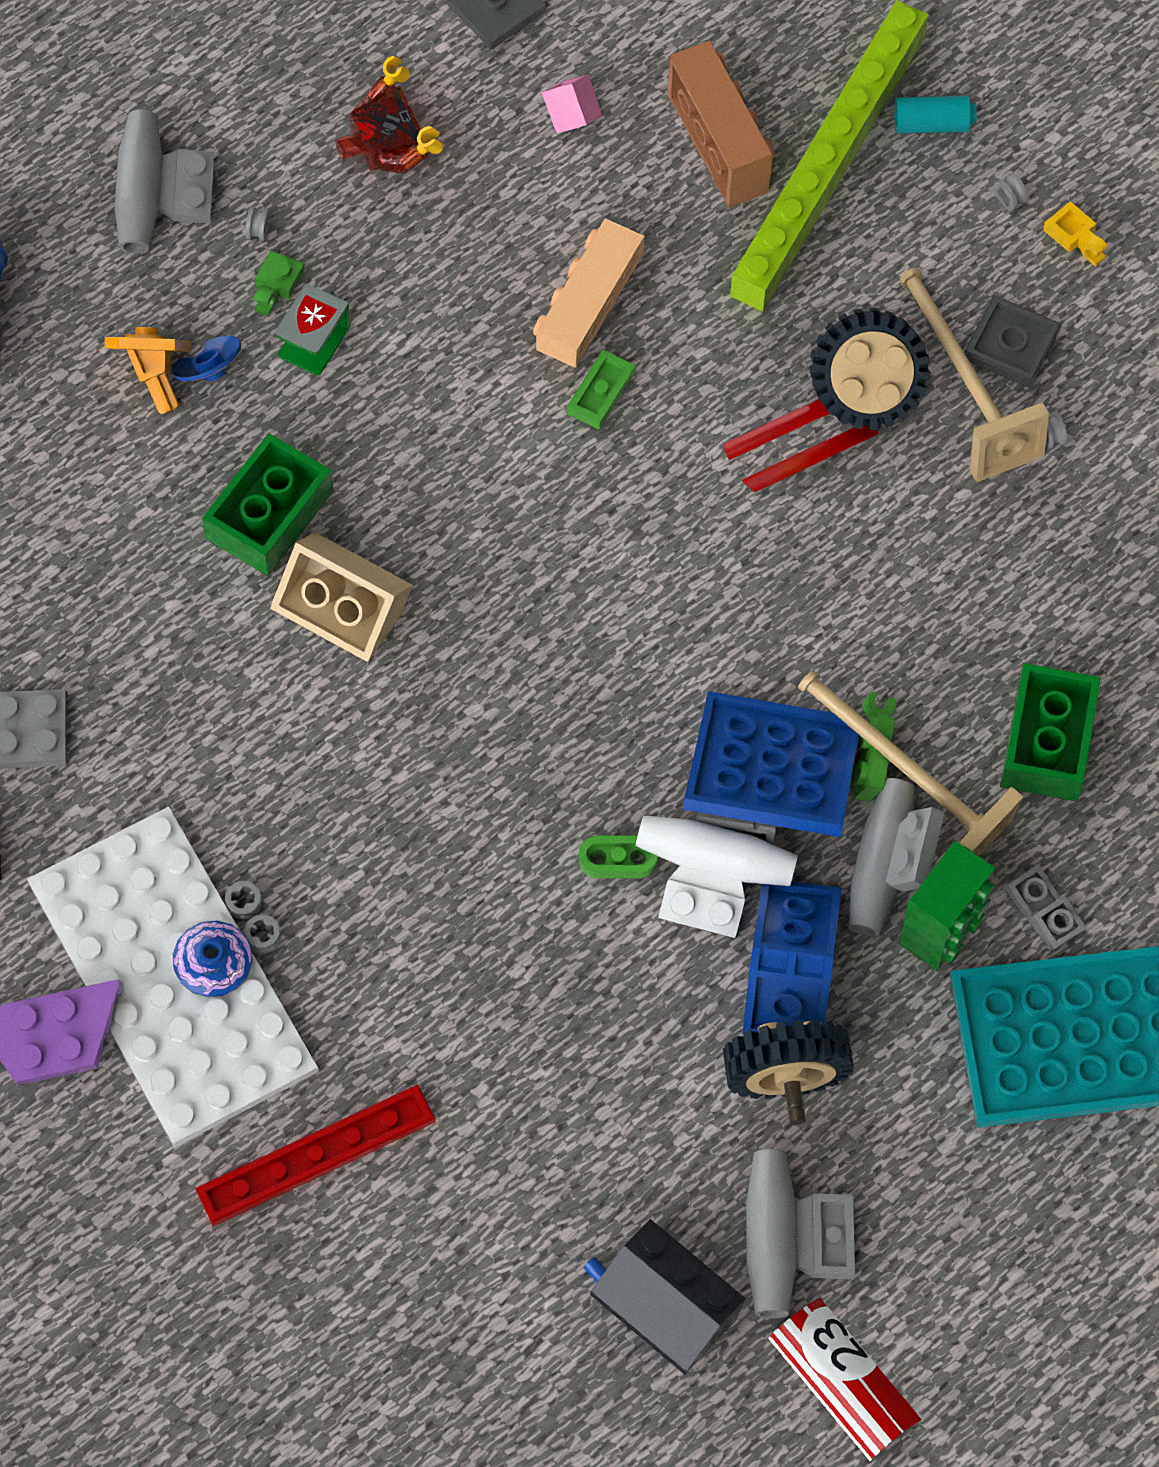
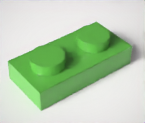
[566,350,636,430]

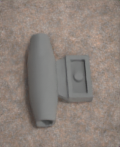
[114,109,214,253]
[848,778,944,937]
[746,1149,855,1319]

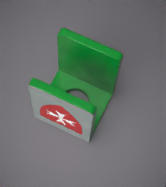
[275,283,351,376]

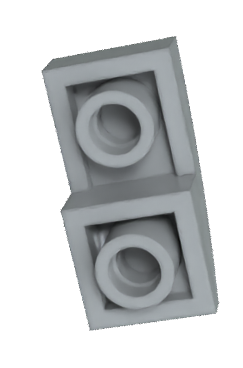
[1003,864,1087,950]

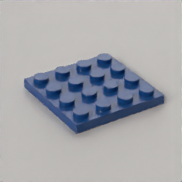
[683,691,859,837]

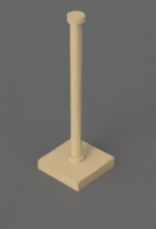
[900,268,1049,483]
[798,670,1023,856]

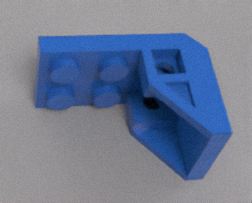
[742,881,842,1034]

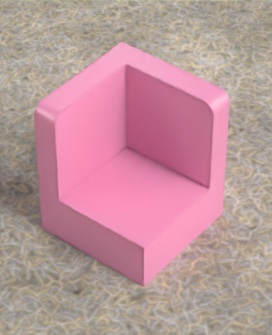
[542,74,602,133]

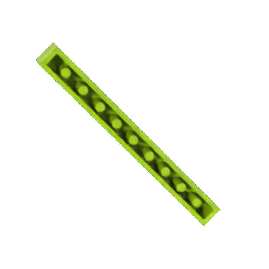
[730,0,929,311]

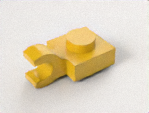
[1043,201,1108,267]

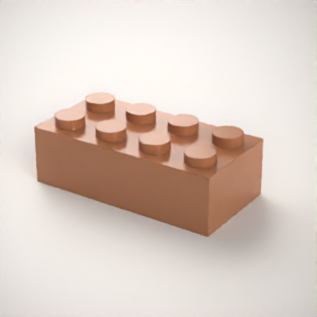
[668,40,775,208]

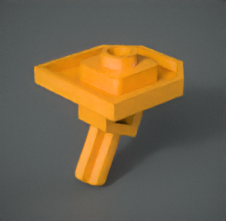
[105,327,191,414]

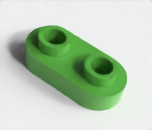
[579,835,658,878]

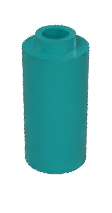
[894,95,977,134]

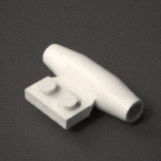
[636,815,798,938]

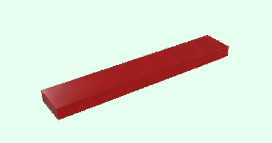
[195,1084,436,1227]

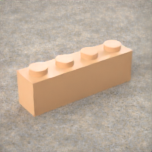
[533,218,645,368]

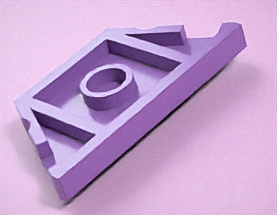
[0,979,123,1085]

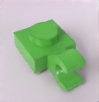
[254,251,304,316]

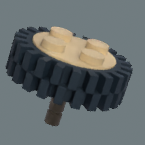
[809,308,931,430]
[723,1020,854,1125]

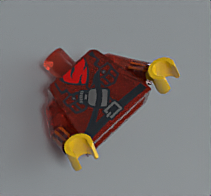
[335,56,443,174]

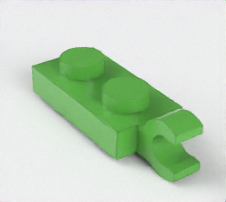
[852,691,896,801]

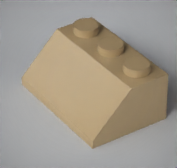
[270,532,413,662]

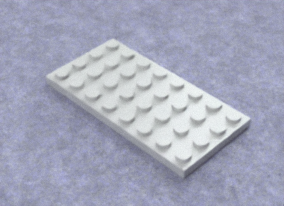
[27,807,318,1148]

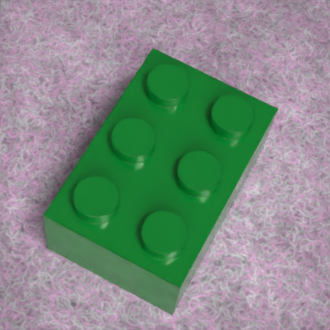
[202,433,334,576]
[1000,663,1101,802]
[898,841,995,971]

